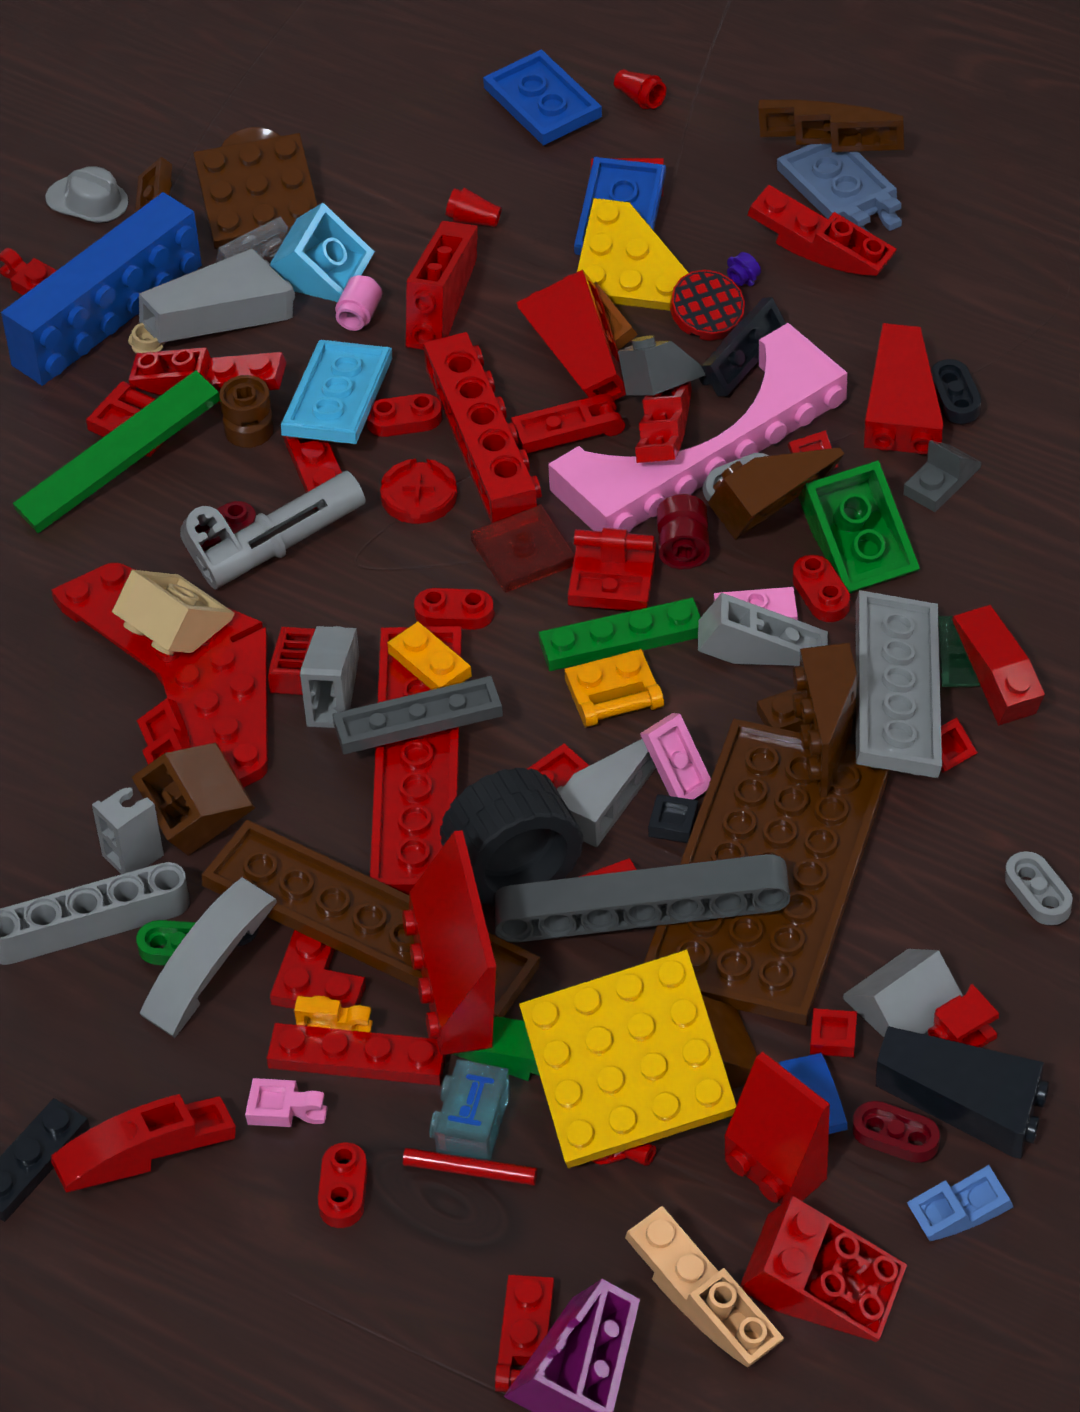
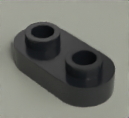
[931,359,981,424]

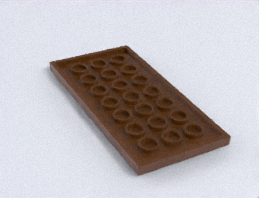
[643,718,891,1026]

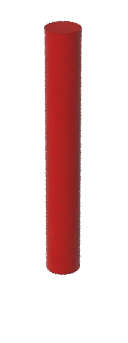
[403,1148,537,1186]

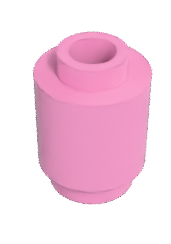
[335,275,382,331]

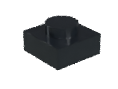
[648,794,698,843]

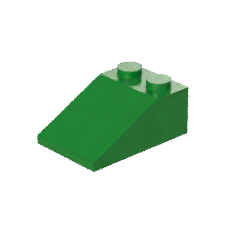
[798,460,920,593]

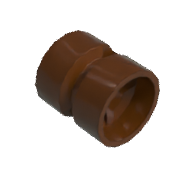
[219,375,274,448]

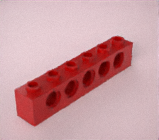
[424,332,542,527]

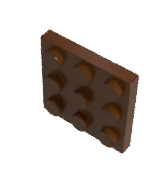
[193,133,317,249]

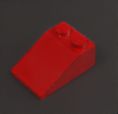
[725,1051,830,1204]

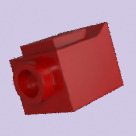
[928,984,999,1048]

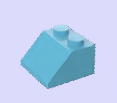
[270,203,375,302]

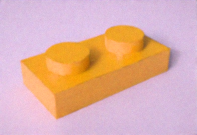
[387,622,472,690]

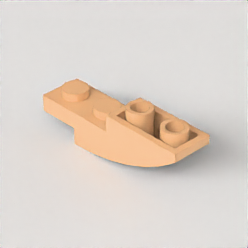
[625,1206,784,1367]

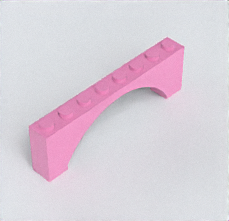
[548,323,847,533]

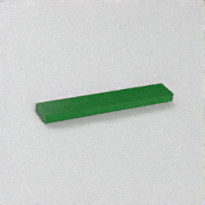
[13,370,220,533]

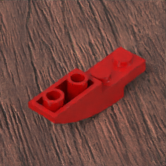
[747,185,897,276]
[128,347,287,404]
[51,1094,236,1193]

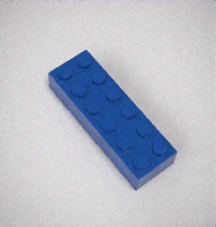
[1,192,202,386]

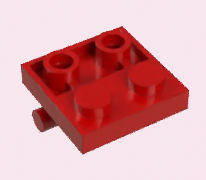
[568,528,657,611]

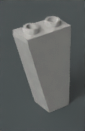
[139,249,295,343]

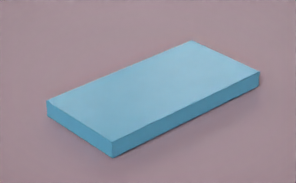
[281,340,392,444]

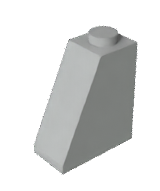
[300,626,359,728]

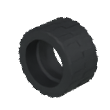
[440,768,583,907]

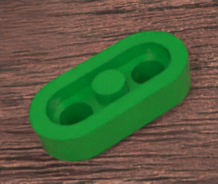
[136,920,196,965]

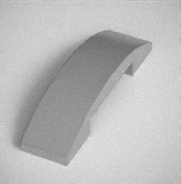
[140,877,277,1038]

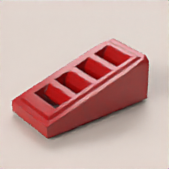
[268,627,315,695]

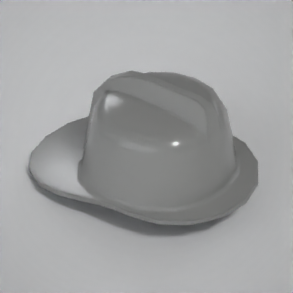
[45,166,128,223]

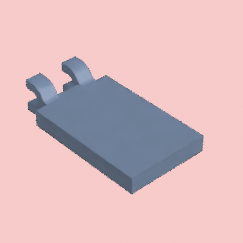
[777,144,902,232]

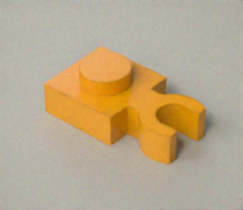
[294,996,373,1032]

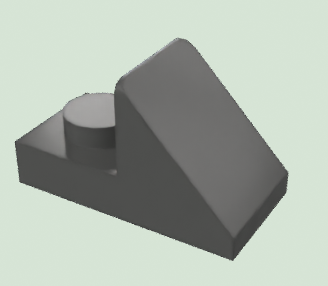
[903,440,981,512]

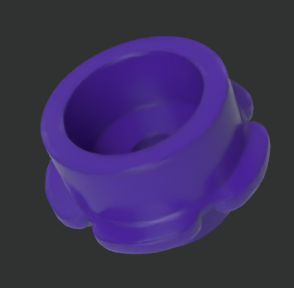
[727,252,761,287]

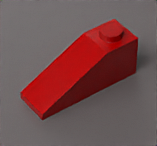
[952,605,1045,726]

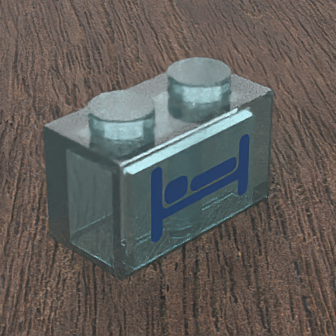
[429,1059,511,1161]

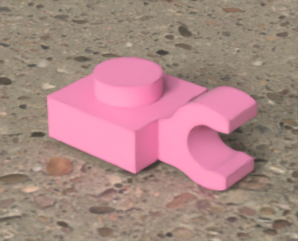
[245,1078,328,1127]

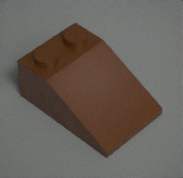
[708,447,845,540]

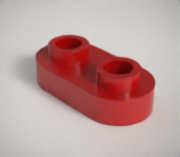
[366,393,442,437]
[793,555,850,622]
[414,588,494,630]
[318,1142,368,1228]

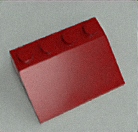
[402,830,496,1055]

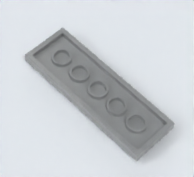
[856,590,942,778]

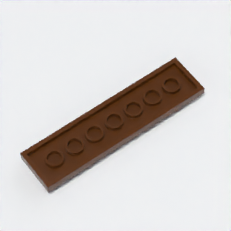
[202,820,540,1017]

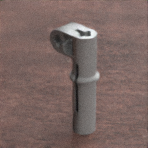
[180,470,366,589]

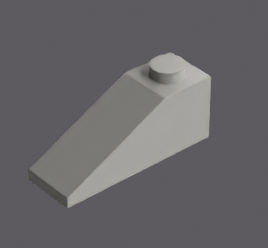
[698,593,828,666]
[557,739,656,848]

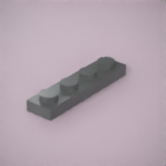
[332,676,503,755]

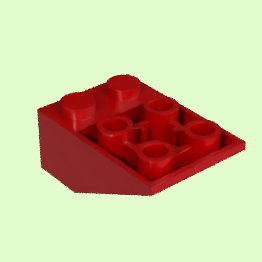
[740,1196,907,1342]

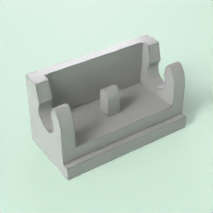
[92,787,164,874]

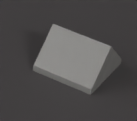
[843,949,963,1037]

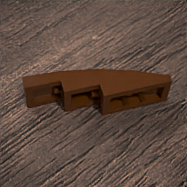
[758,100,904,152]

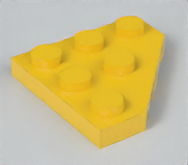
[577,198,688,311]

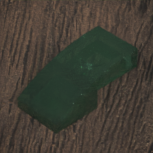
[938,616,981,687]

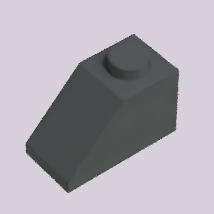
[618,335,705,395]

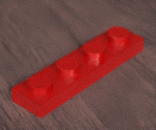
[267,1023,446,1086]

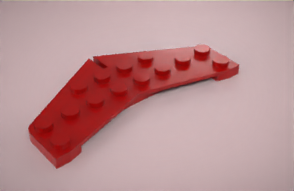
[51,563,268,788]

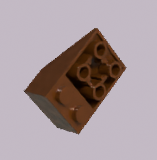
[792,643,857,797]

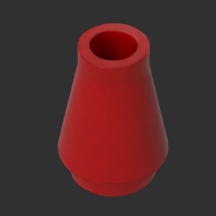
[614,69,666,109]
[445,187,502,228]

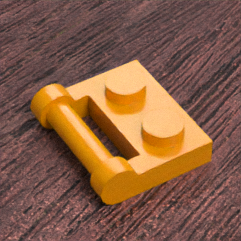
[564,649,664,728]

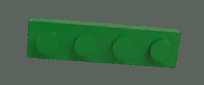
[539,597,701,671]

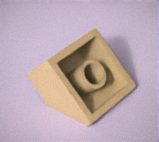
[112,570,235,655]

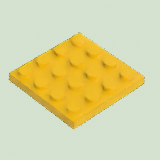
[519,950,737,1168]

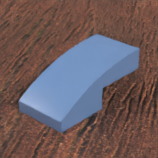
[907,1165,1014,1241]

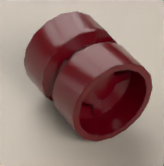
[657,494,710,569]

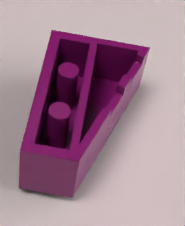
[504,1279,640,1412]

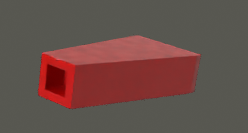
[406,221,478,350]
[516,269,626,401]
[864,323,943,454]

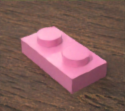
[640,713,711,800]

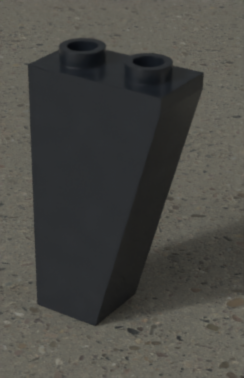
[875,1026,1049,1159]

